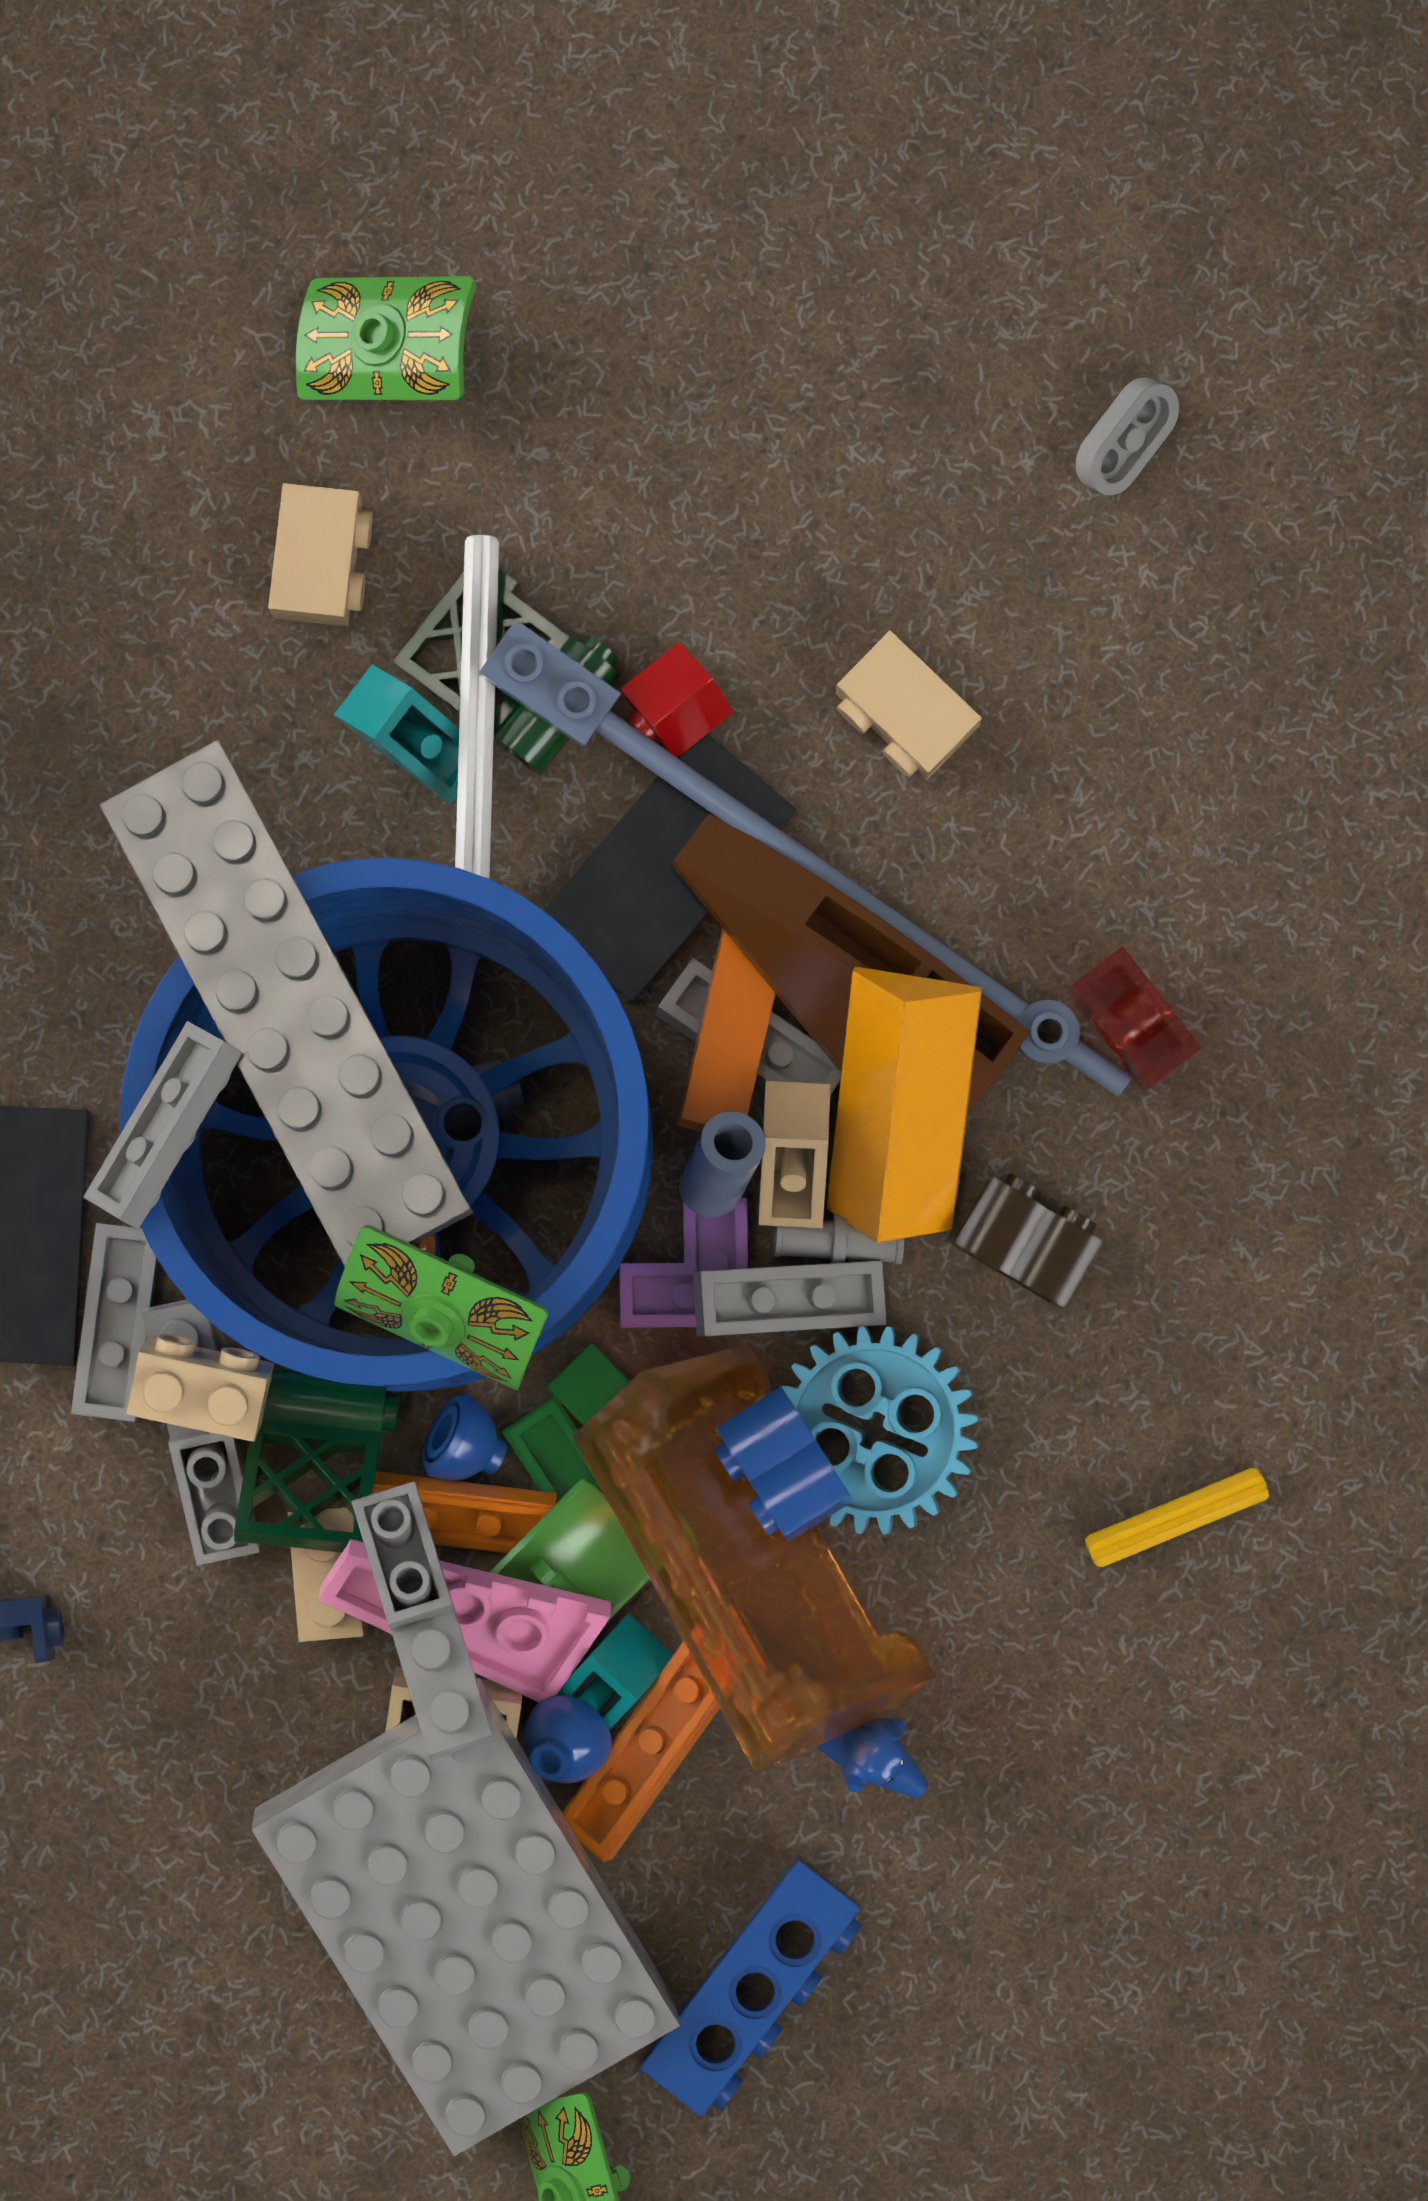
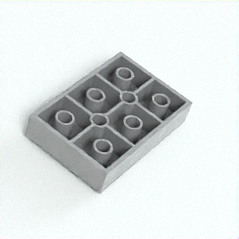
[252,1678,680,2156]

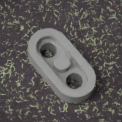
[1076,377,1179,495]

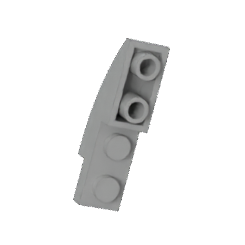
[141,1299,260,1566]
[351,1481,494,1760]

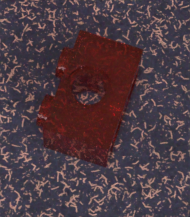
[1067,946,1202,1093]

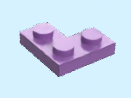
[620,1198,748,1328]

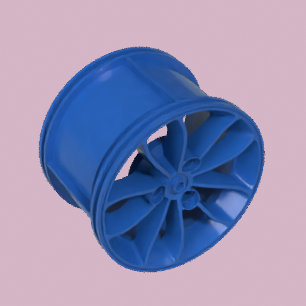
[119,858,654,1392]

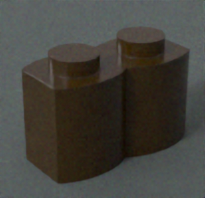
[951,1173,1103,1309]

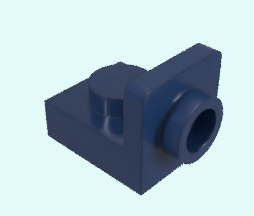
[0,1594,65,1663]

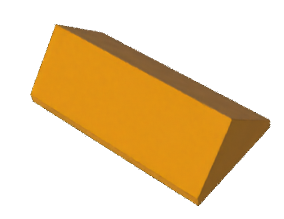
[826,966,982,1243]

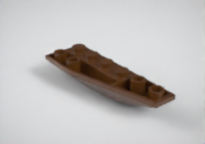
[671,813,1031,1114]

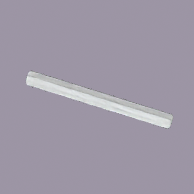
[455,535,499,879]

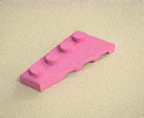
[319,1539,612,1702]

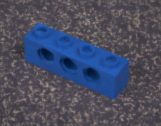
[640,1857,862,2117]

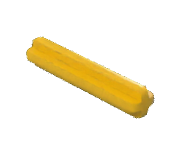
[1085,1468,1269,1567]

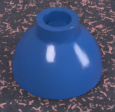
[422,1393,507,1481]
[523,1695,611,1784]

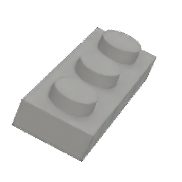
[654,958,842,1096]
[83,1021,243,1230]
[71,1223,159,1422]
[692,1261,887,1337]

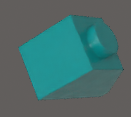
[334,664,459,805]
[556,1613,673,1730]

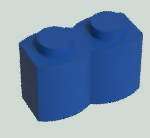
[713,1387,853,1543]

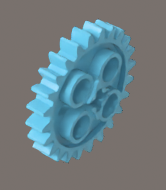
[779,1326,980,1534]

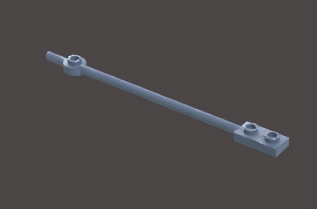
[478,620,1132,1097]

